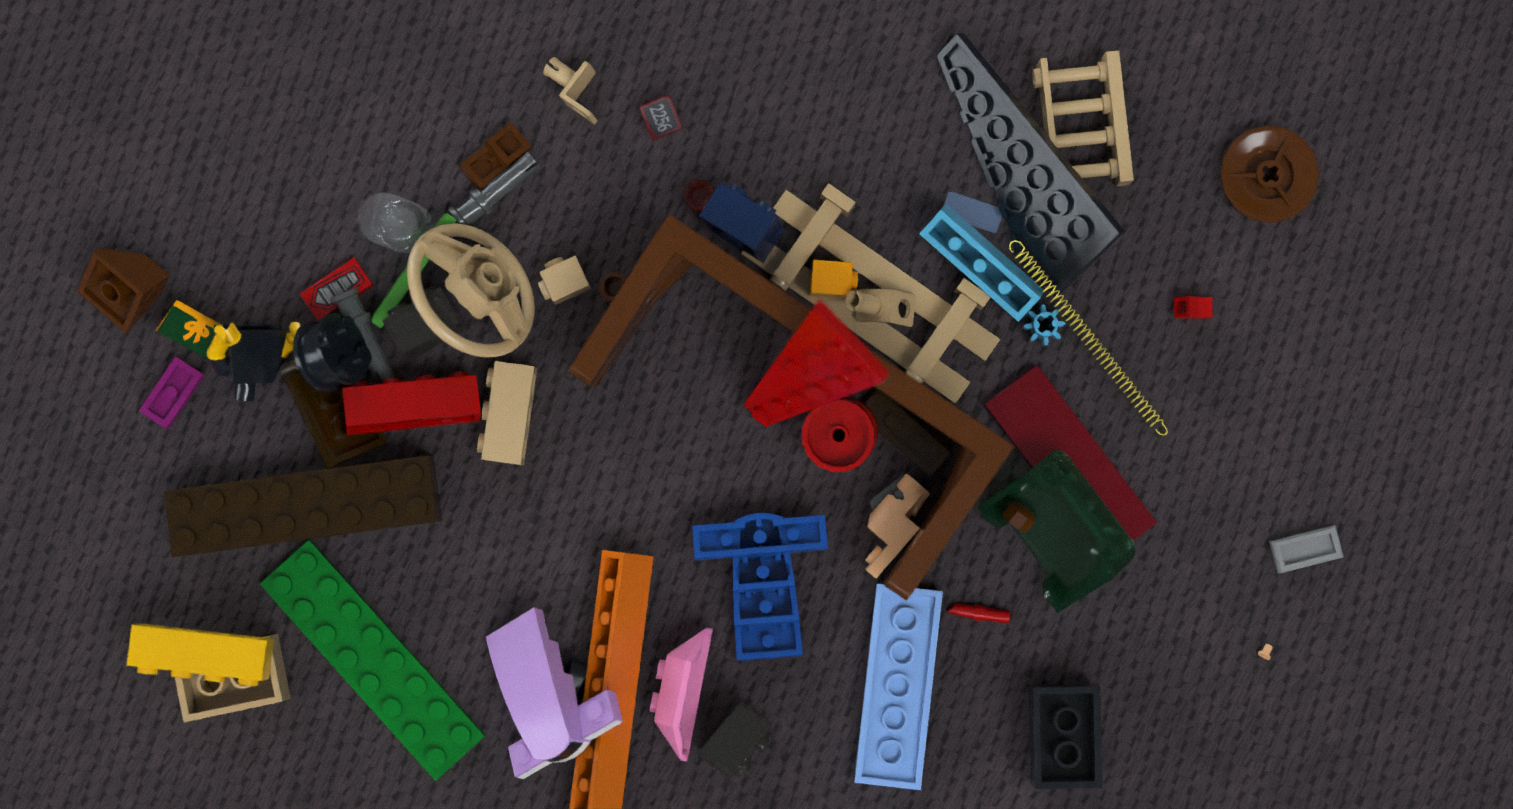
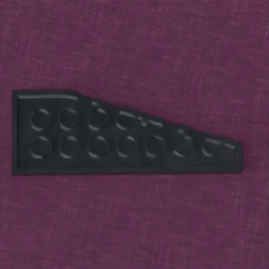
[937,33,1125,296]

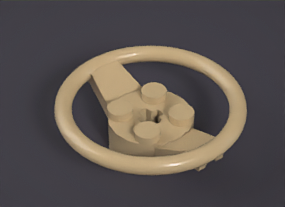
[407,223,535,358]

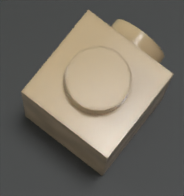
[538,256,591,305]

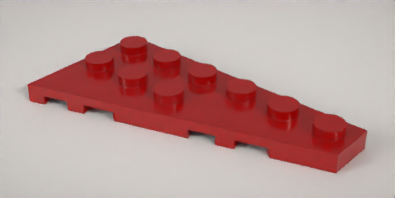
[744,299,890,427]

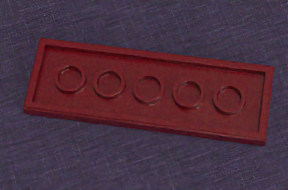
[984,365,1157,563]

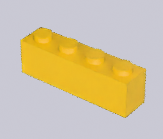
[127,623,274,686]

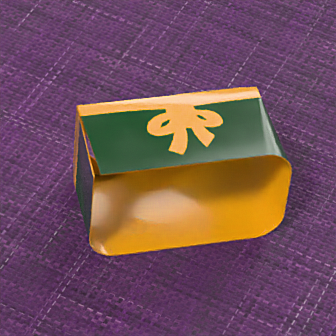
[155,300,222,360]

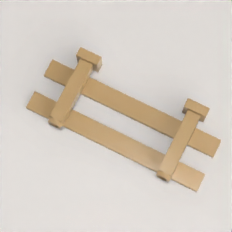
[741,183,1000,404]

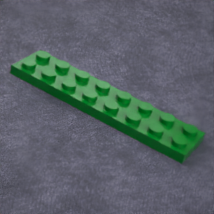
[260,540,486,781]

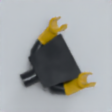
[207,322,301,401]

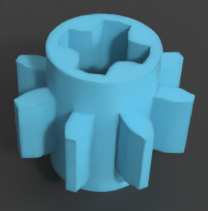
[1023,304,1065,347]

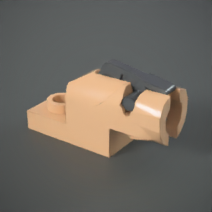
[865,473,930,578]

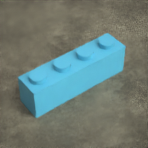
[920,203,1044,322]

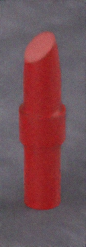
[946,603,1010,624]

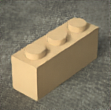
[477,361,537,466]

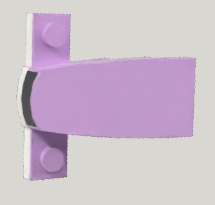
[486,607,623,779]

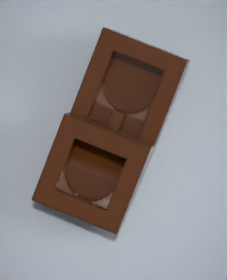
[459,122,532,190]

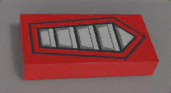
[300,258,374,321]

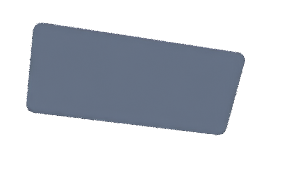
[943,191,1002,233]

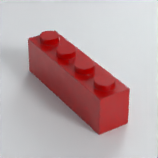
[342,372,481,435]

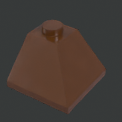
[77,248,170,333]

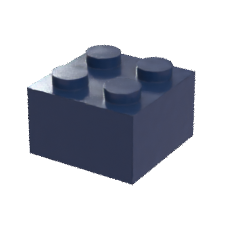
[699,182,784,263]

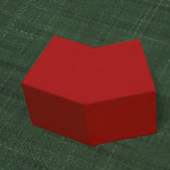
[1174,296,1213,319]

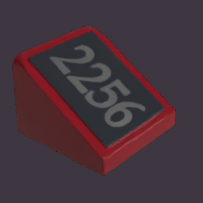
[639,95,682,141]

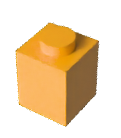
[809,260,858,299]

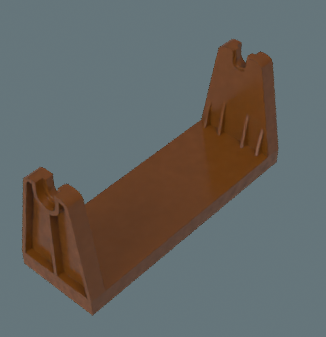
[568,214,1014,601]

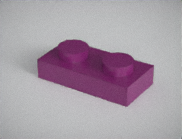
[139,356,206,430]

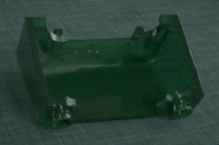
[977,449,1135,613]

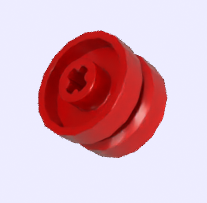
[802,396,878,472]

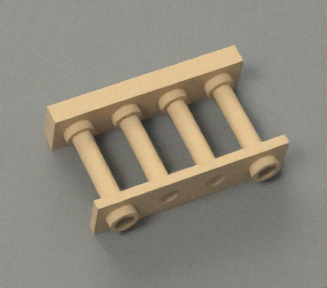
[1032,50,1134,186]

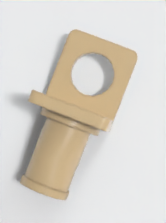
[543,57,598,125]
[846,289,916,327]

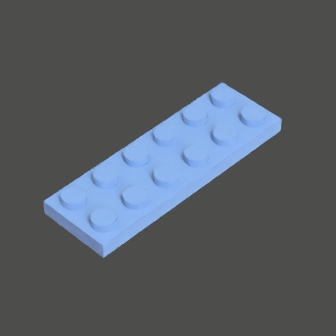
[854,583,943,790]

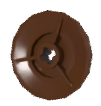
[1220,125,1319,223]

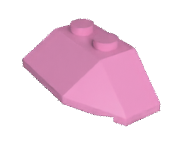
[650,627,713,761]

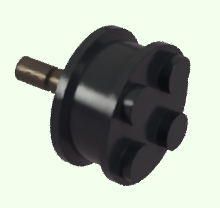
[280,313,372,393]

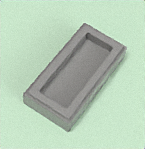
[1269,525,1344,573]

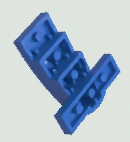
[692,513,828,662]

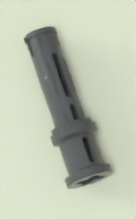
[448,152,540,226]
[331,287,396,385]

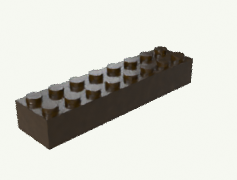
[164,455,442,557]

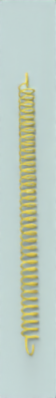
[1009,240,1168,435]

